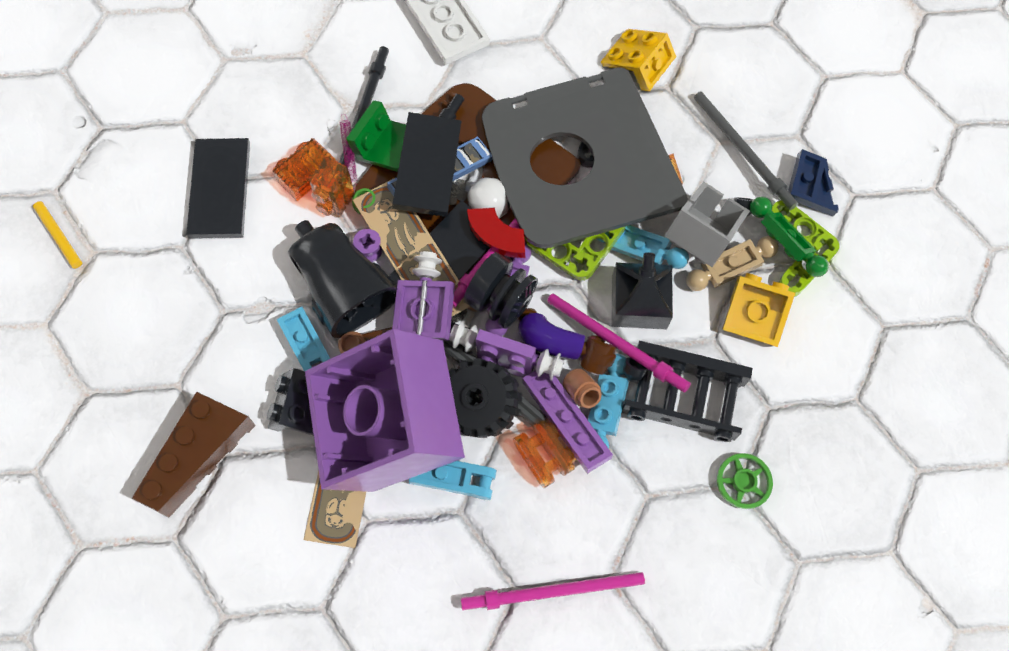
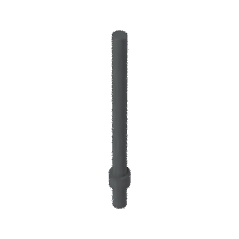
[694,91,799,210]

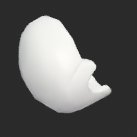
[467,178,510,219]

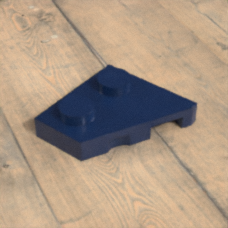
[788,149,839,217]

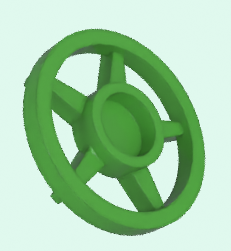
[717,453,773,509]

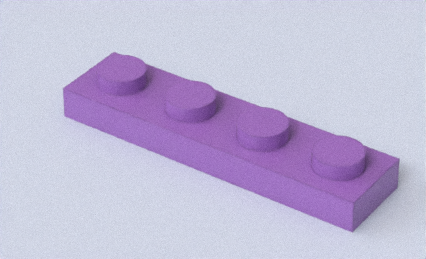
[522,370,613,474]

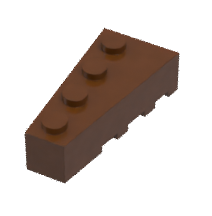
[132,391,256,518]

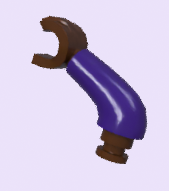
[518,308,616,375]

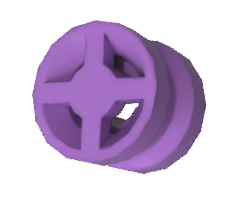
[353,229,383,262]

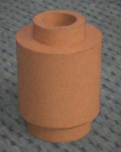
[563,369,601,408]

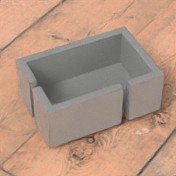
[664,182,750,267]

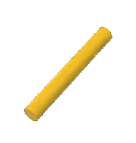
[33,201,82,269]

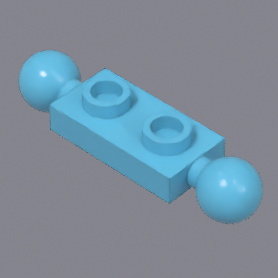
[597,225,689,269]
[588,353,629,449]

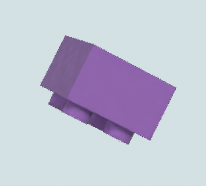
[305,329,465,492]

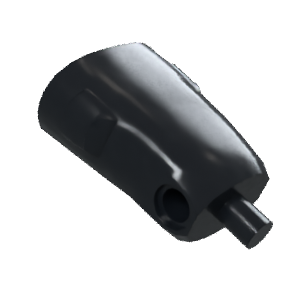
[288,220,397,338]

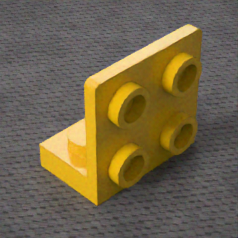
[601,29,676,92]

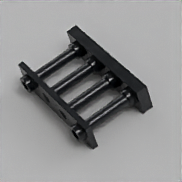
[622,340,753,442]

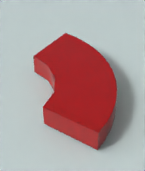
[467,208,526,258]

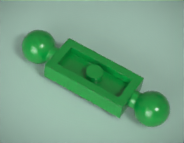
[750,197,829,277]

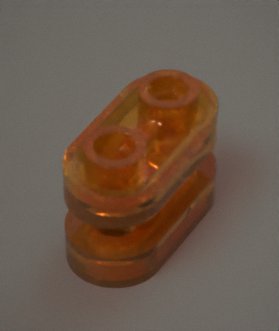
[513,420,576,488]

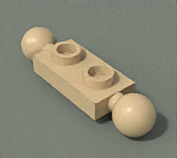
[686,236,779,291]

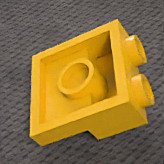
[722,273,795,347]

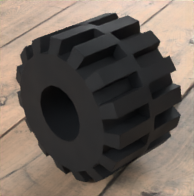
[449,358,522,438]

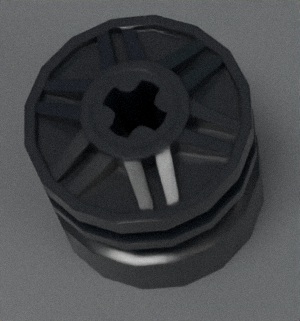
[464,252,538,329]

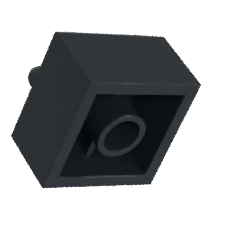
[611,252,673,330]

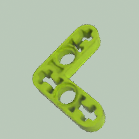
[772,200,839,297]
[524,226,626,281]

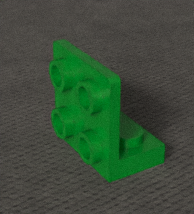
[346,100,406,172]

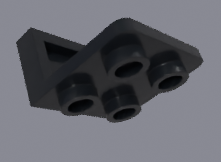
[267,368,314,436]

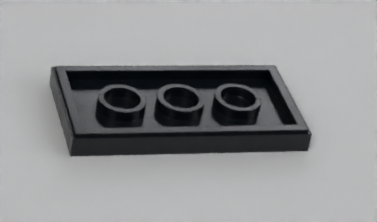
[392,112,461,217]
[186,138,250,239]
[389,200,490,287]

